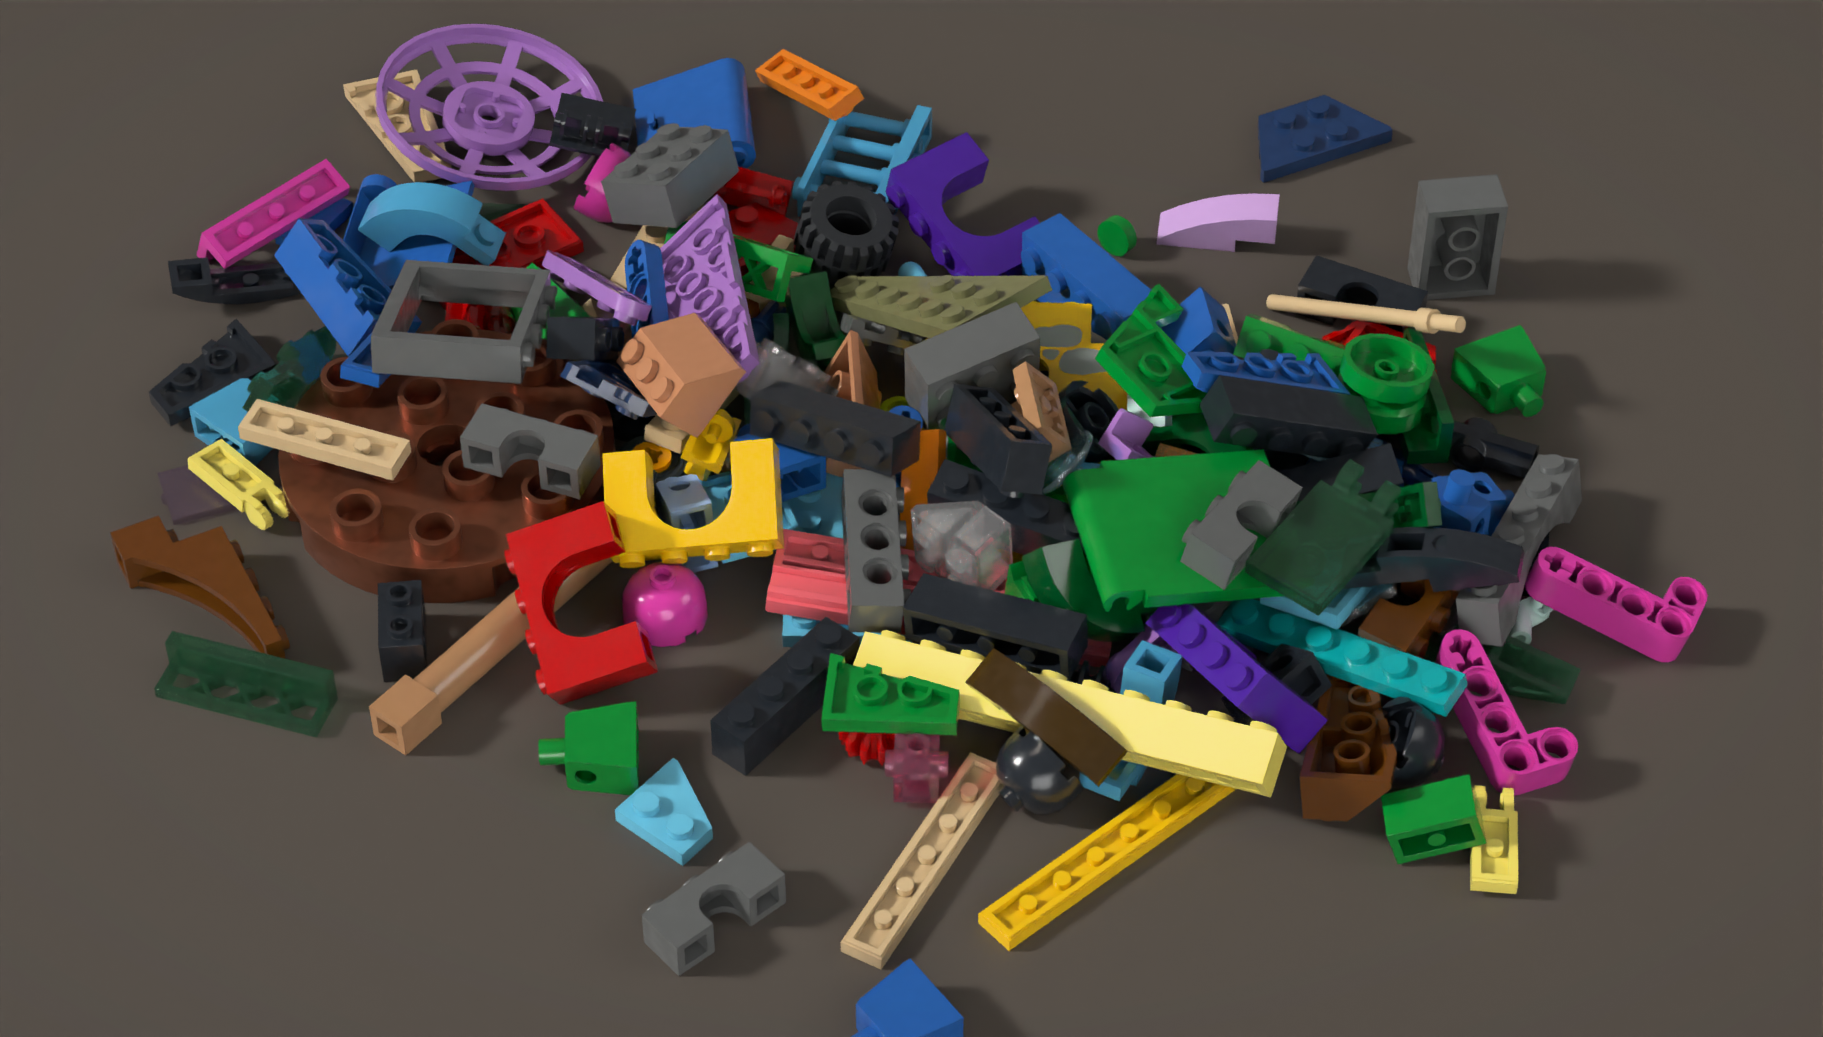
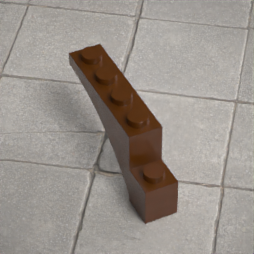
[110,515,290,674]

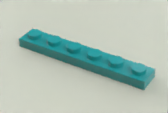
[1217,599,1468,717]

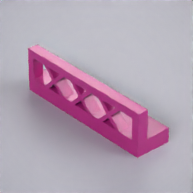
[197,159,350,269]

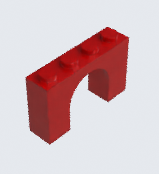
[504,501,658,705]

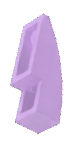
[1157,193,1280,252]

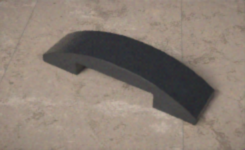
[168,257,301,304]

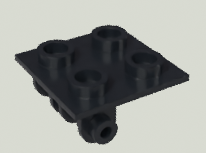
[549,93,636,157]

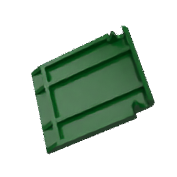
[1063,449,1314,612]

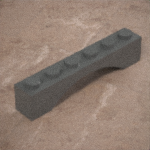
[1456,454,1582,647]

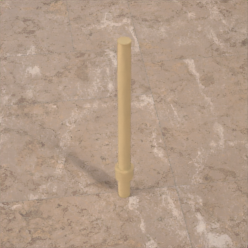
[1266,294,1466,334]

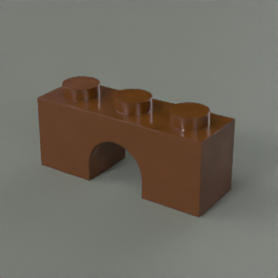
[1358,579,1460,659]

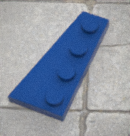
[1181,352,1350,395]

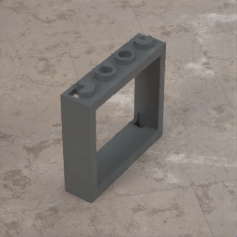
[371,260,557,384]

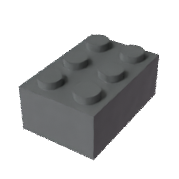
[601,123,739,228]
[1407,174,1508,300]
[904,302,1040,430]

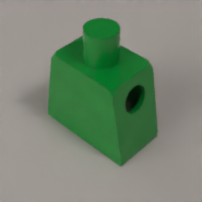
[1450,325,1546,417]
[538,701,639,795]

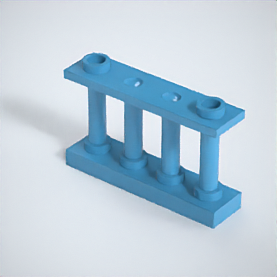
[792,105,932,217]

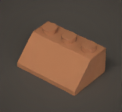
[616,313,746,438]
[815,330,882,478]

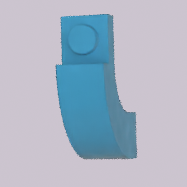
[358,182,506,266]
[1079,640,1182,801]

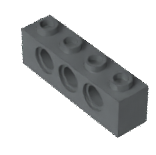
[841,469,911,633]

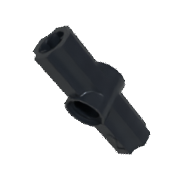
[1449,417,1539,478]

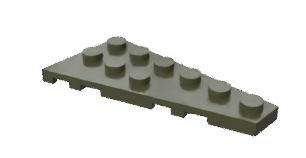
[830,275,1052,338]

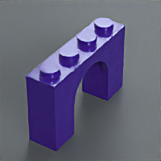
[885,132,1040,276]
[1146,604,1328,754]

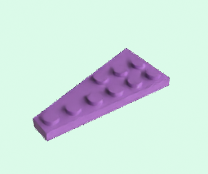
[660,194,760,384]

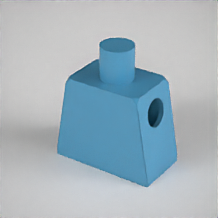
[189,378,294,466]

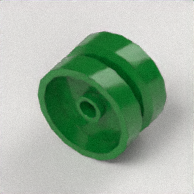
[1338,333,1435,434]

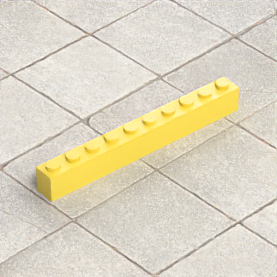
[853,630,1287,797]

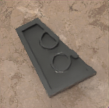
[840,313,926,356]

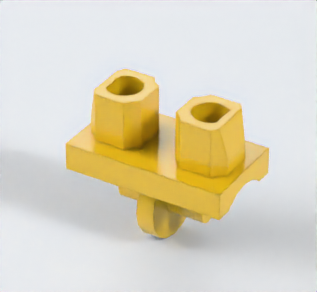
[680,409,741,481]

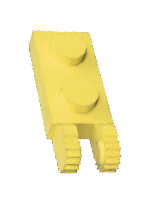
[188,439,290,530]
[1470,785,1518,894]

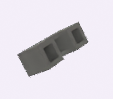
[460,403,601,499]
[1180,460,1303,590]
[642,842,786,976]

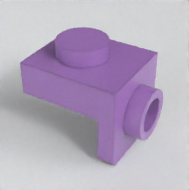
[1098,408,1153,460]

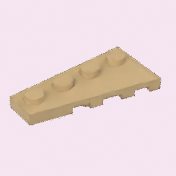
[343,69,452,182]

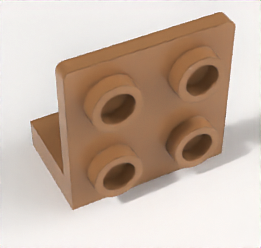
[1011,361,1072,462]

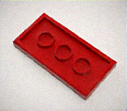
[439,198,584,310]

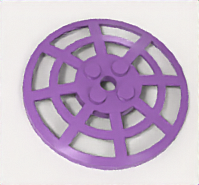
[375,24,603,191]

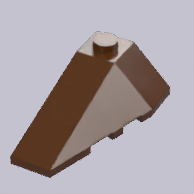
[1300,674,1397,821]

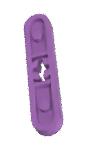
[542,250,652,326]

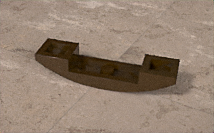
[965,648,1128,787]

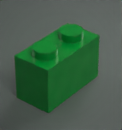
[1381,774,1487,864]

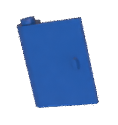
[633,58,756,169]
[343,174,475,290]

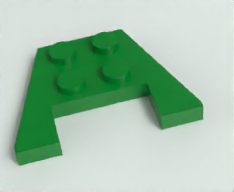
[1095,284,1207,417]

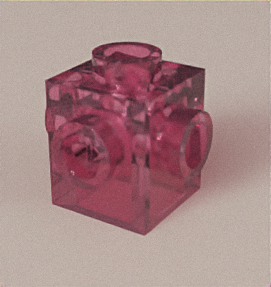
[885,733,949,803]

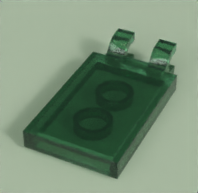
[1245,459,1401,616]

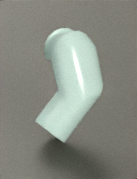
[1510,597,1554,647]

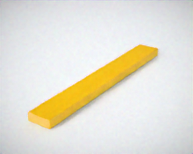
[978,774,1236,951]

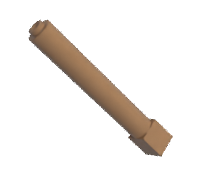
[369,558,613,756]

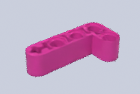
[1525,547,1708,662]
[1435,629,1578,796]

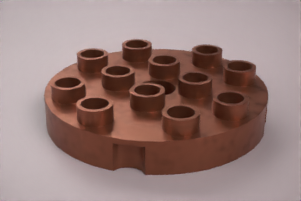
[278,319,616,603]

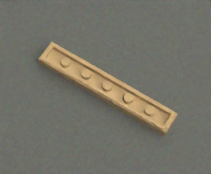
[840,752,1003,970]

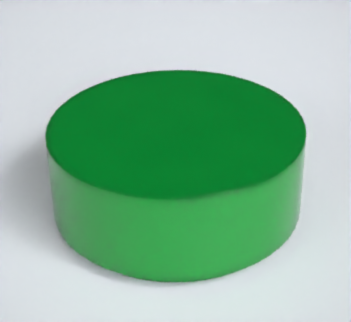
[1097,215,1137,256]

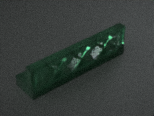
[154,631,338,738]

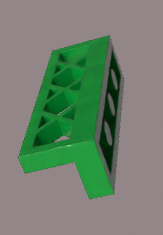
[664,220,813,302]

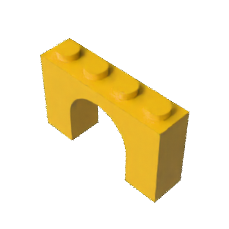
[602,438,784,568]

